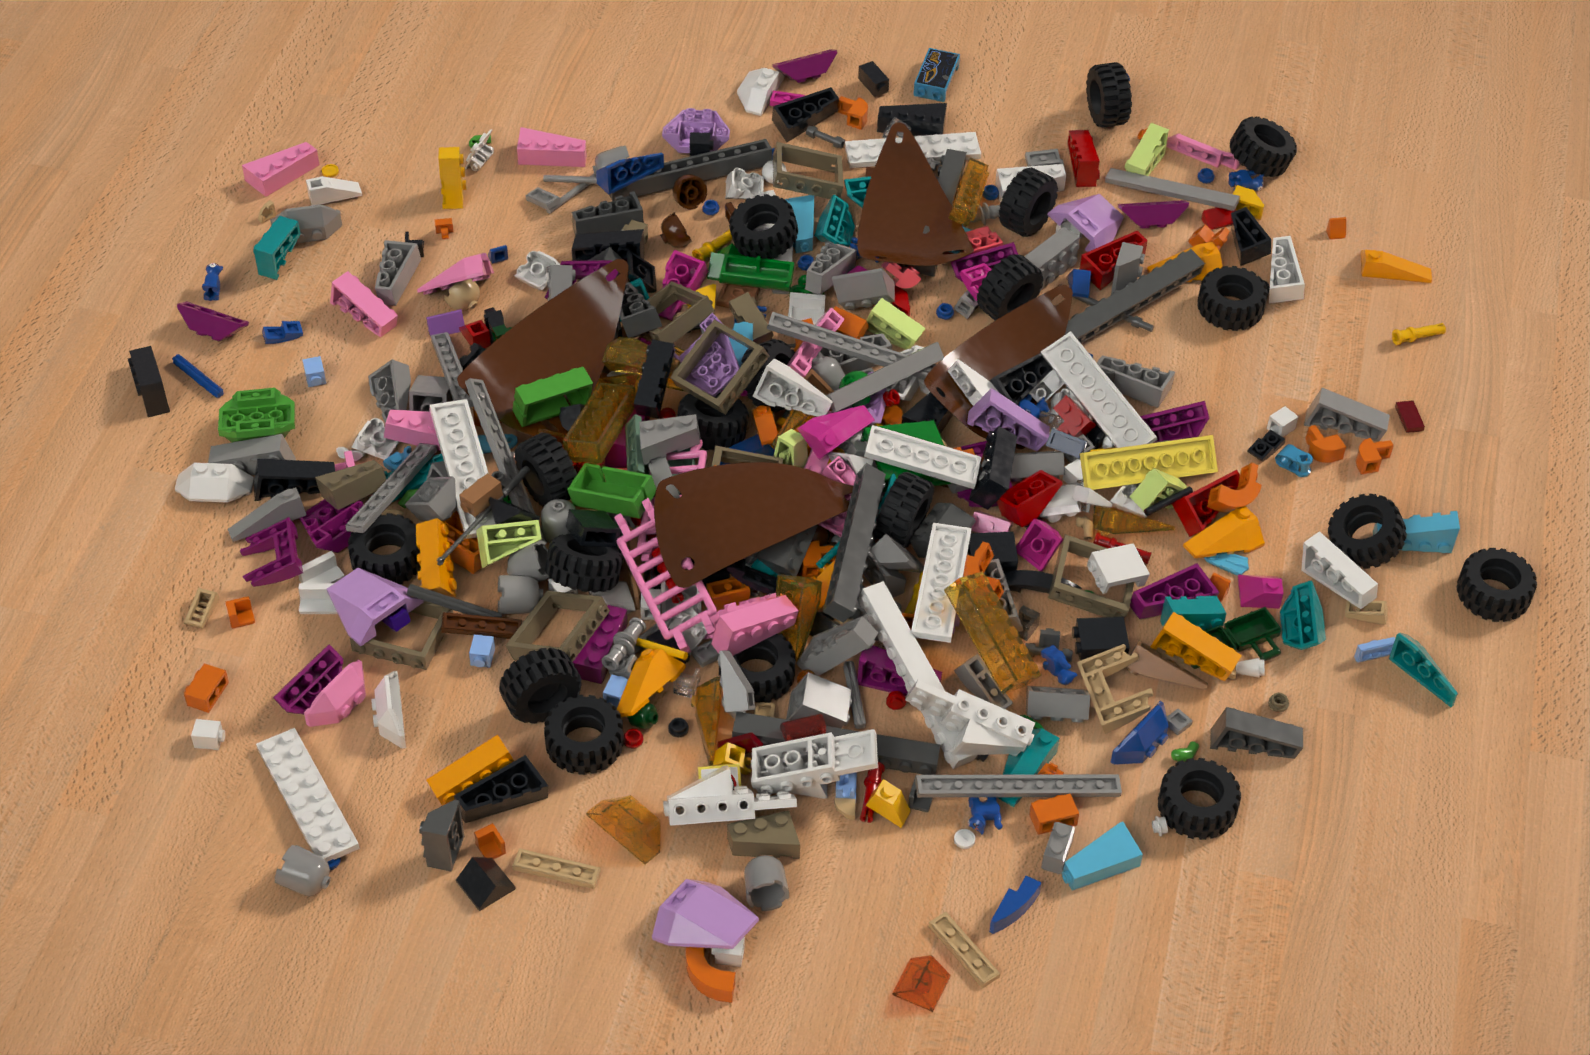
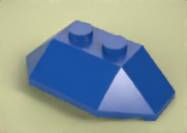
[1111,701,1169,765]

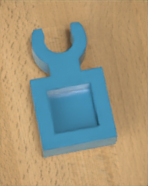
[383,446,412,472]

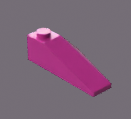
[658,250,709,321]
[797,405,875,460]

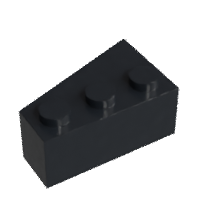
[1231,207,1271,266]

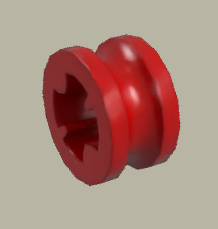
[883,389,900,407]

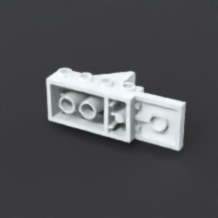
[905,680,1035,757]
[751,729,878,799]
[663,766,797,826]

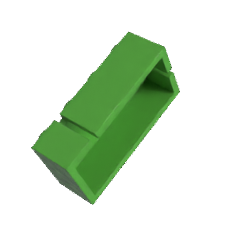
[512,367,593,427]
[567,463,656,519]

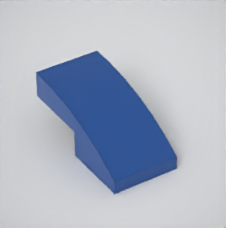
[262,321,303,344]

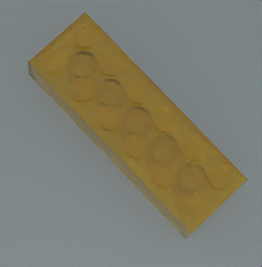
[563,383,636,464]
[944,571,1041,694]

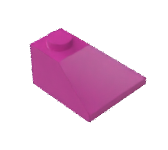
[1016,519,1063,572]
[1237,575,1284,609]

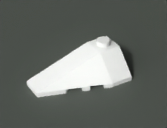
[753,358,833,417]

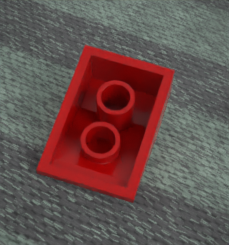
[997,470,1063,527]

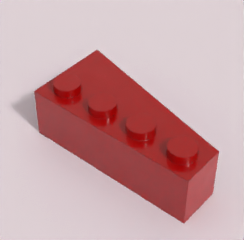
[1067,130,1100,187]
[1079,231,1148,290]
[1172,470,1240,537]

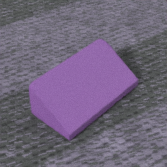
[426,309,465,337]

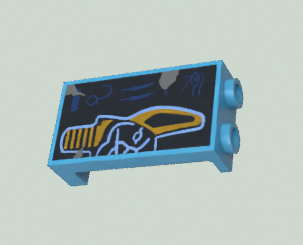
[913,48,960,102]

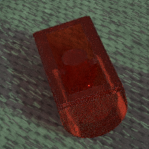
[780,713,826,741]

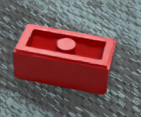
[1201,207,1236,230]

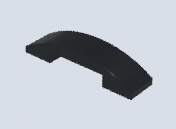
[726,559,797,596]
[1005,570,1082,594]

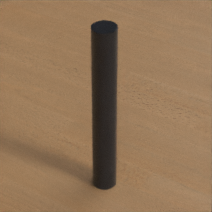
[1144,486,1193,516]

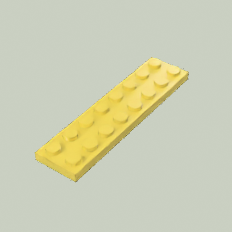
[1080,435,1218,490]

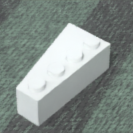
[995,164,1066,202]
[1269,236,1305,304]
[1301,531,1378,609]

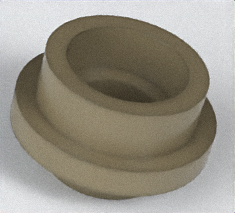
[1268,693,1289,712]

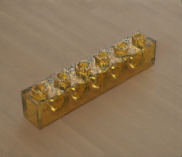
[949,157,989,227]

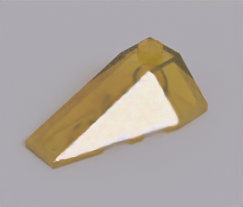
[602,337,681,378]
[776,575,822,662]
[691,676,721,766]

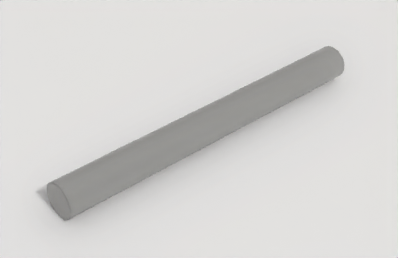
[546,174,596,214]
[543,175,597,184]

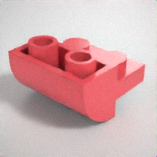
[963,226,1003,255]
[882,262,922,289]

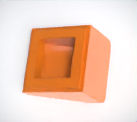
[1326,217,1346,239]
[1210,572,1231,602]

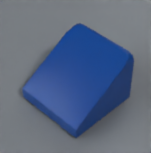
[488,245,508,264]

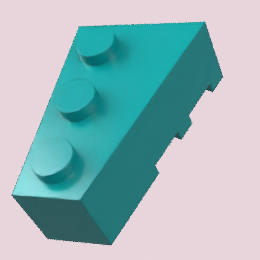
[253,216,300,280]
[1160,596,1227,631]

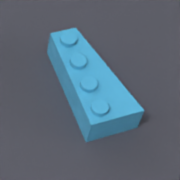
[1373,511,1460,553]

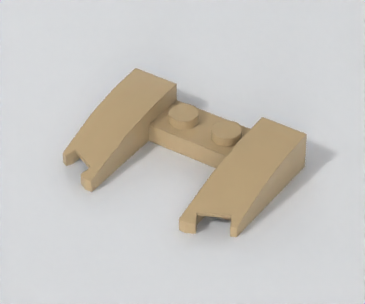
[1077,644,1153,734]

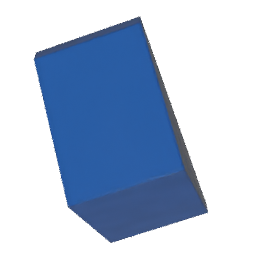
[1067,269,1091,298]

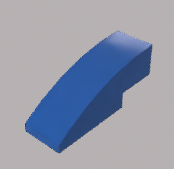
[989,876,1042,934]

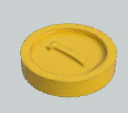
[322,164,339,178]

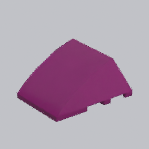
[300,499,363,553]

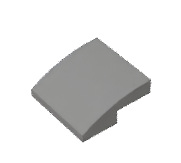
[1025,149,1066,173]

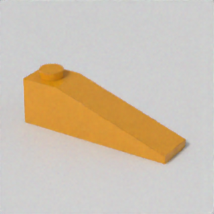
[1147,242,1223,282]
[1360,250,1432,283]
[1183,506,1265,558]
[616,649,686,717]

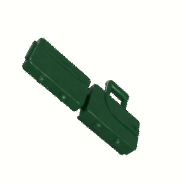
[1191,607,1281,669]

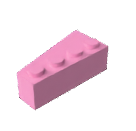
[384,410,441,451]
[711,595,798,656]

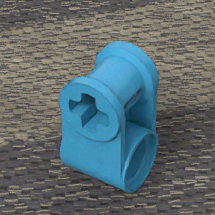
[1275,444,1313,477]

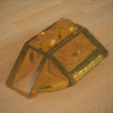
[586,795,661,865]

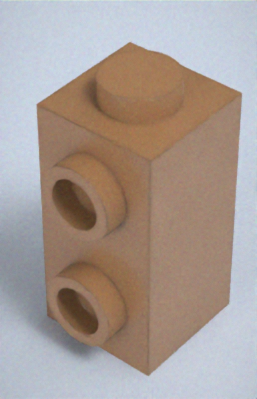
[459,473,503,517]

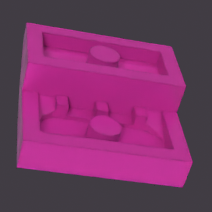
[960,263,992,301]

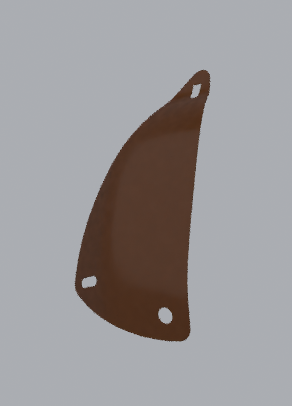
[857,122,974,266]
[457,259,628,441]
[924,285,1073,449]
[654,462,853,588]

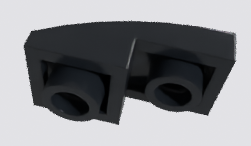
[1247,429,1285,462]

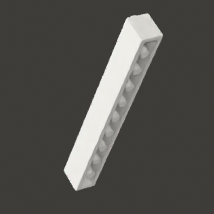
[858,581,977,769]

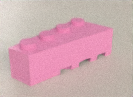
[517,127,587,167]
[242,142,319,197]
[330,271,398,337]

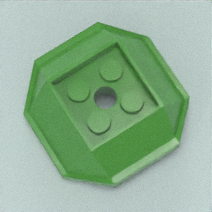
[218,388,295,442]

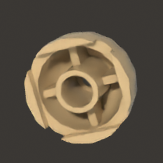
[444,279,480,311]

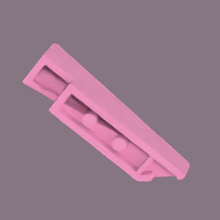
[1166,134,1240,170]

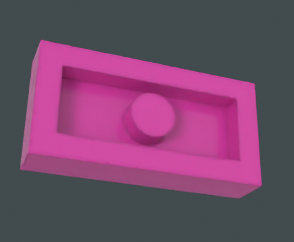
[770,91,805,106]

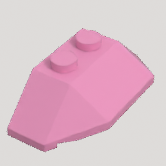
[304,660,366,727]

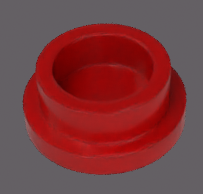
[886,691,906,710]
[624,729,644,748]

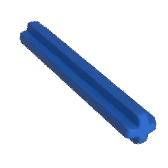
[172,354,224,398]

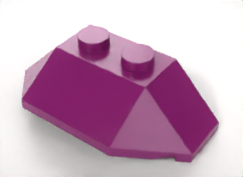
[772,49,837,83]
[1118,200,1189,228]
[951,242,1018,283]
[177,301,249,341]
[1140,401,1210,443]
[273,644,343,715]

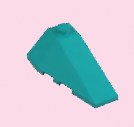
[1389,633,1458,707]
[996,728,1060,807]

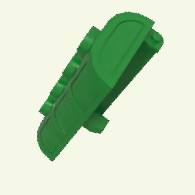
[719,254,794,292]

